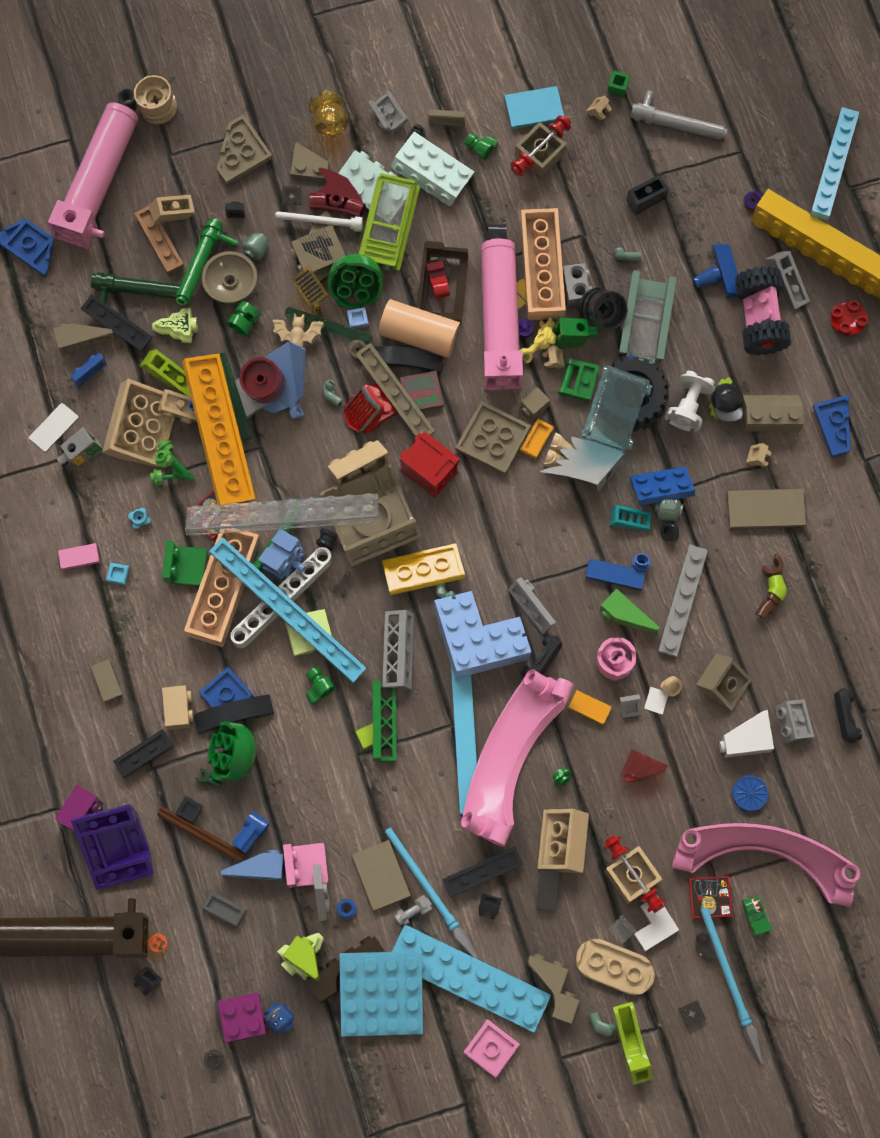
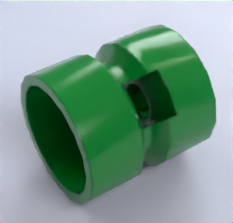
[227,301,261,337]

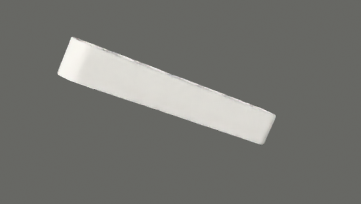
[230,547,332,648]

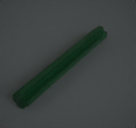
[285,307,373,345]
[220,352,253,441]

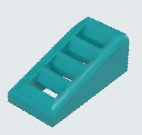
[609,505,652,531]

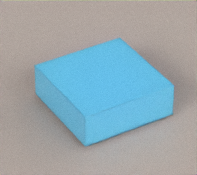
[106,562,130,586]

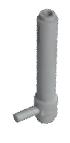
[630,91,727,141]

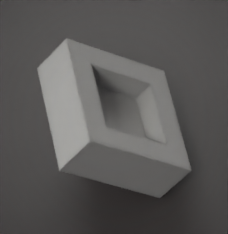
[620,694,642,718]

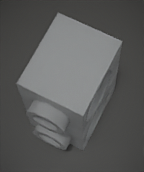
[563,263,592,307]

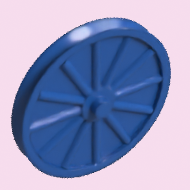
[732,776,768,811]

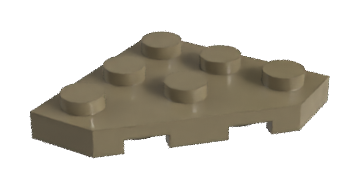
[217,114,273,185]

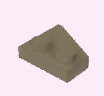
[290,143,329,181]

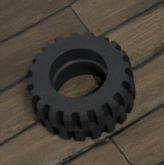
[597,356,669,432]

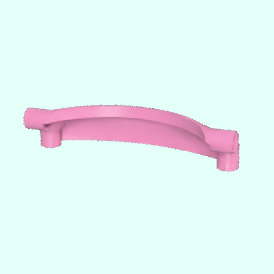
[461,669,574,847]
[672,823,860,907]

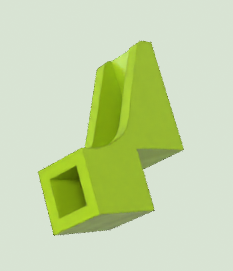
[613,1002,653,1085]

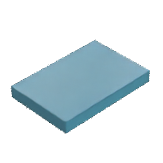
[504,86,564,130]

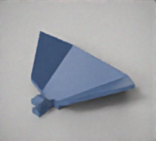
[263,341,306,419]

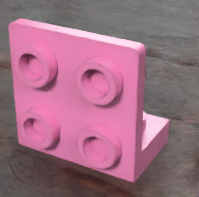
[283,843,328,888]

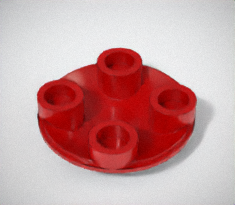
[830,300,868,335]

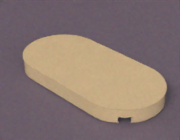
[576,939,655,995]

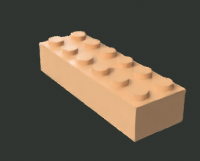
[520,208,566,321]
[184,524,261,647]

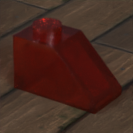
[621,749,668,783]

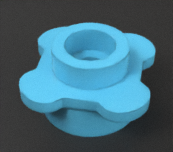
[128,508,151,529]

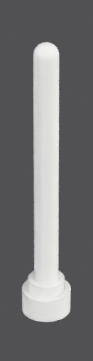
[275,212,363,232]

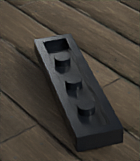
[81,294,153,352]
[442,847,524,898]

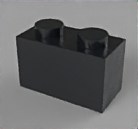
[626,174,669,215]

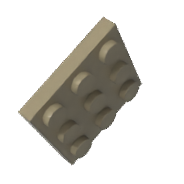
[455,401,531,475]

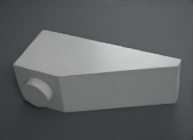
[765,251,810,309]

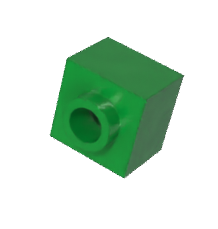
[607,71,630,97]

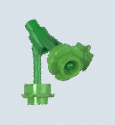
[150,439,194,488]

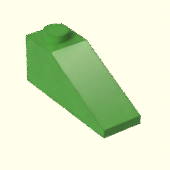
[599,589,660,635]

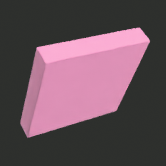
[463,1019,520,1078]

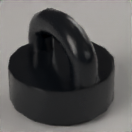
[660,522,679,541]

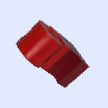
[426,260,450,299]

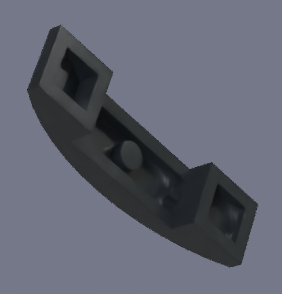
[374,346,443,374]
[194,695,274,734]

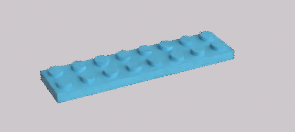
[392,925,551,1033]

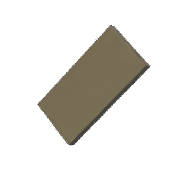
[727,489,806,529]

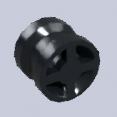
[315,528,338,551]

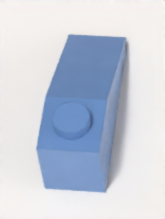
[221,850,284,881]

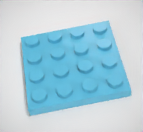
[340,951,423,1036]

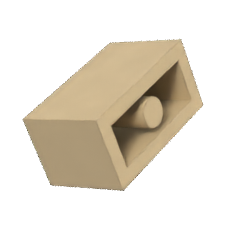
[150,195,195,222]
[162,685,194,730]

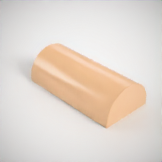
[378,299,460,358]

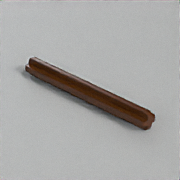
[157,807,245,863]

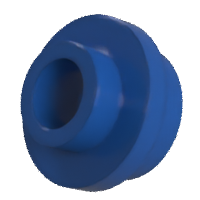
[632,553,651,571]
[337,899,357,919]

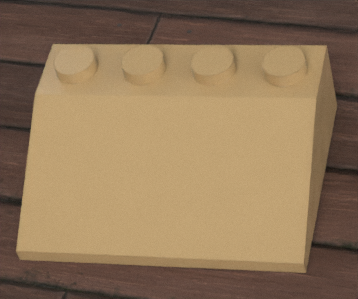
[102,379,175,468]

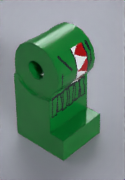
[742,896,773,937]

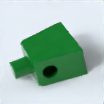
[552,318,597,349]

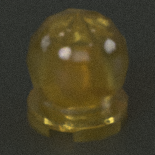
[308,90,348,138]

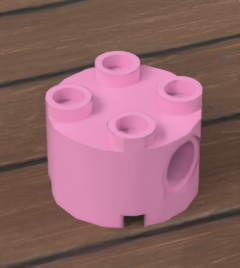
[595,637,636,681]

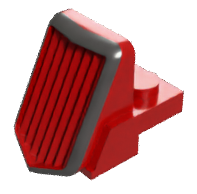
[343,383,398,435]

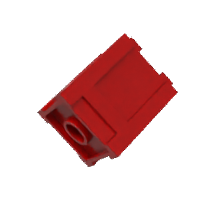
[399,431,460,498]

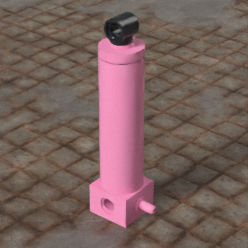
[48,88,139,249]
[480,224,523,390]

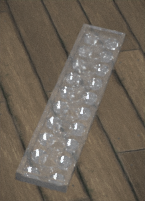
[185,493,379,536]

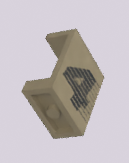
[290,225,345,279]

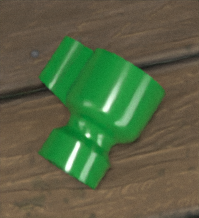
[464,133,499,160]
[306,667,335,705]

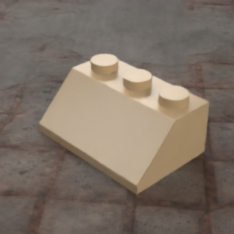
[327,440,389,485]
[537,809,589,873]

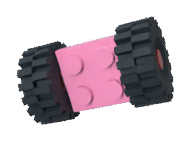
[735,266,791,355]

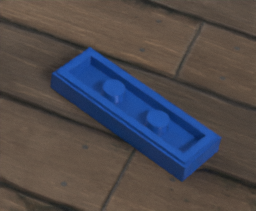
[585,559,646,590]

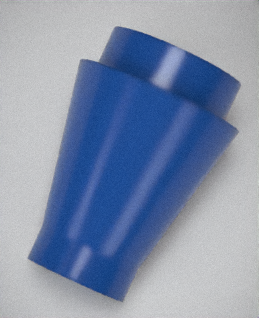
[693,266,722,288]

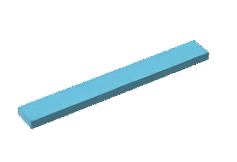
[451,668,477,815]

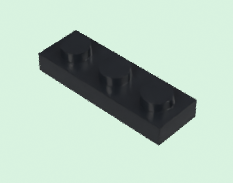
[113,729,174,779]

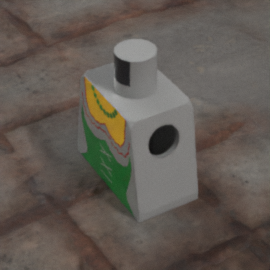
[57,427,103,467]

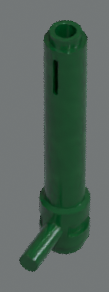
[91,272,180,304]

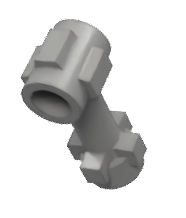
[394,895,432,926]

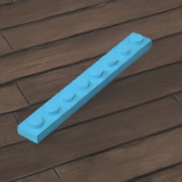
[810,107,859,221]

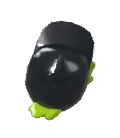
[709,377,743,423]

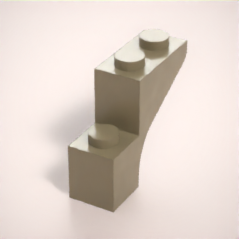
[527,954,579,1025]

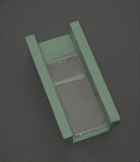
[619,271,677,365]

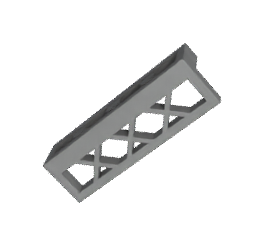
[382,610,414,690]

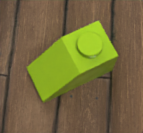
[283,936,320,982]

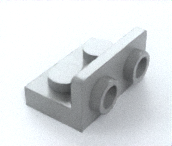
[775,699,814,743]

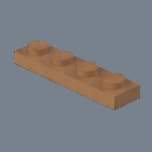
[134,205,184,275]

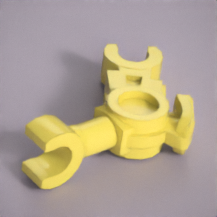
[520,317,557,364]

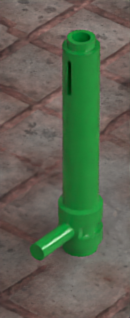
[175,218,238,305]

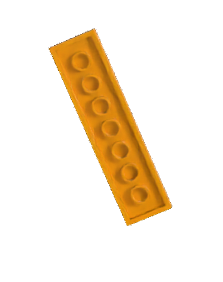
[182,354,256,507]

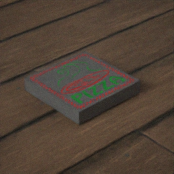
[400,371,444,411]

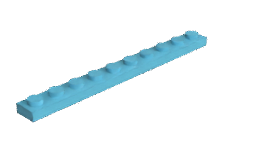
[209,537,366,683]

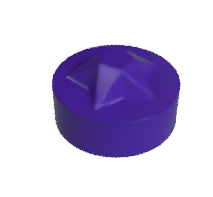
[743,191,762,209]
[518,319,534,338]

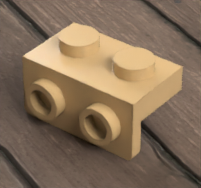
[158,389,197,424]

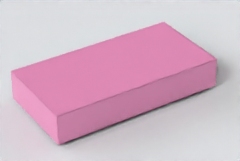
[58,543,100,570]

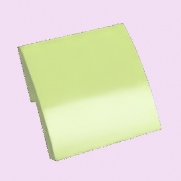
[285,609,332,656]

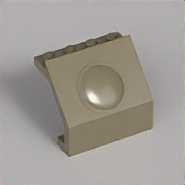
[320,463,422,567]

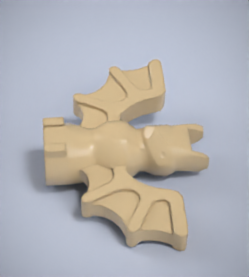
[273,314,325,347]

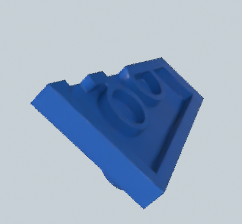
[812,394,850,458]

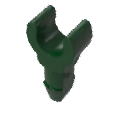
[195,768,222,788]

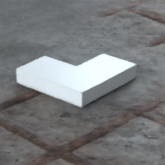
[634,895,679,952]

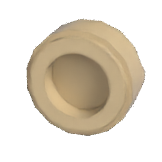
[660,676,682,697]

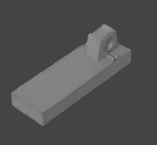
[508,577,556,635]

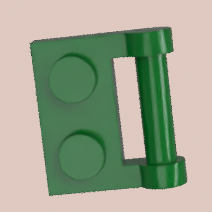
[558,358,599,402]

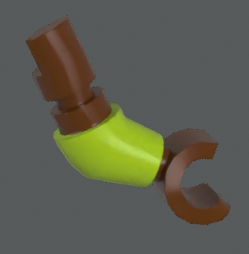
[755,554,787,619]

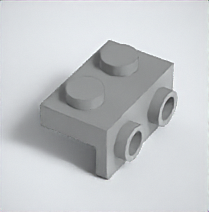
[368,91,409,134]

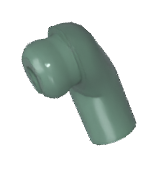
[614,247,642,261]
[323,380,343,407]
[588,1012,616,1037]

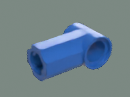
[232,811,270,854]

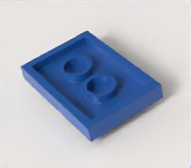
[630,466,695,506]

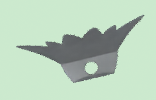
[540,415,623,492]

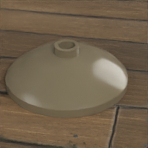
[202,251,257,304]

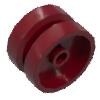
[239,357,286,404]

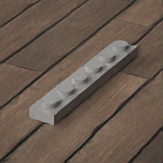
[658,544,708,658]

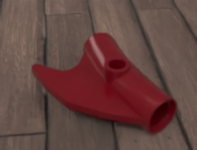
[309,168,366,217]

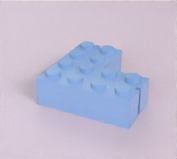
[433,591,531,679]

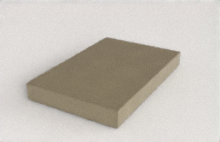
[352,840,411,911]

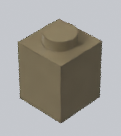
[520,387,550,420]

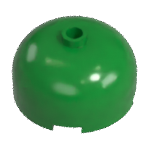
[327,254,383,309]
[208,721,256,782]

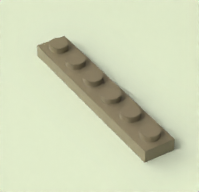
[356,343,436,436]

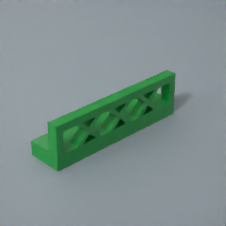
[372,681,396,762]

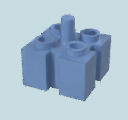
[258,529,306,582]

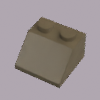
[696,653,752,711]

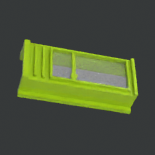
[359,173,420,271]

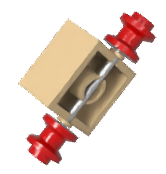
[603,835,665,914]

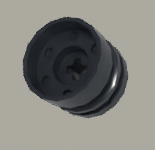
[579,287,628,331]

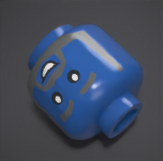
[264,1003,294,1033]

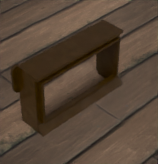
[417,241,469,325]

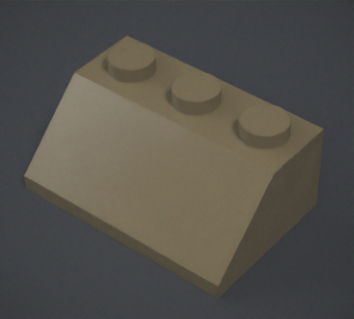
[742,395,804,432]

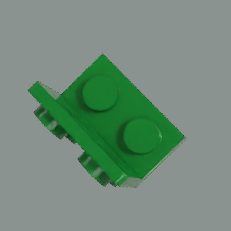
[162,540,207,586]

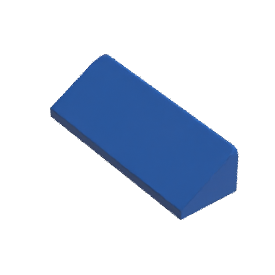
[712,244,738,299]

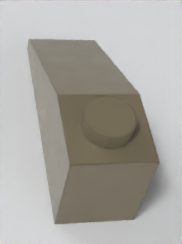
[53,323,115,355]

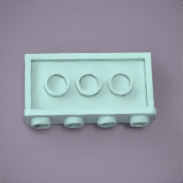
[391,132,474,206]
[338,150,409,224]

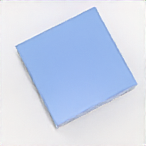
[347,307,369,330]

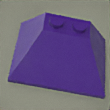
[71,804,154,890]

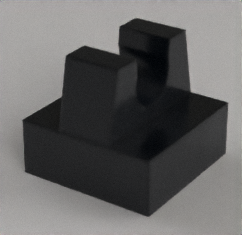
[479,893,502,920]
[133,966,162,996]

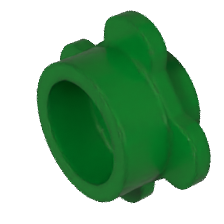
[552,768,572,787]

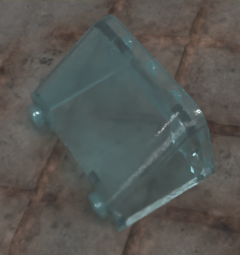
[581,365,652,453]

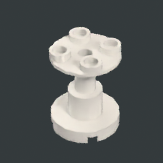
[665,371,715,432]

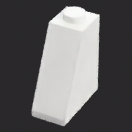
[719,710,774,758]

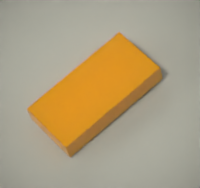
[520,418,554,460]
[568,690,612,725]

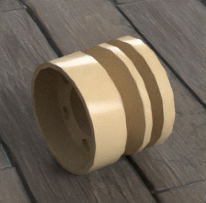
[134,75,177,124]

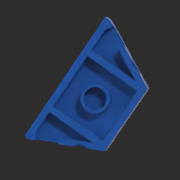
[0,218,55,277]

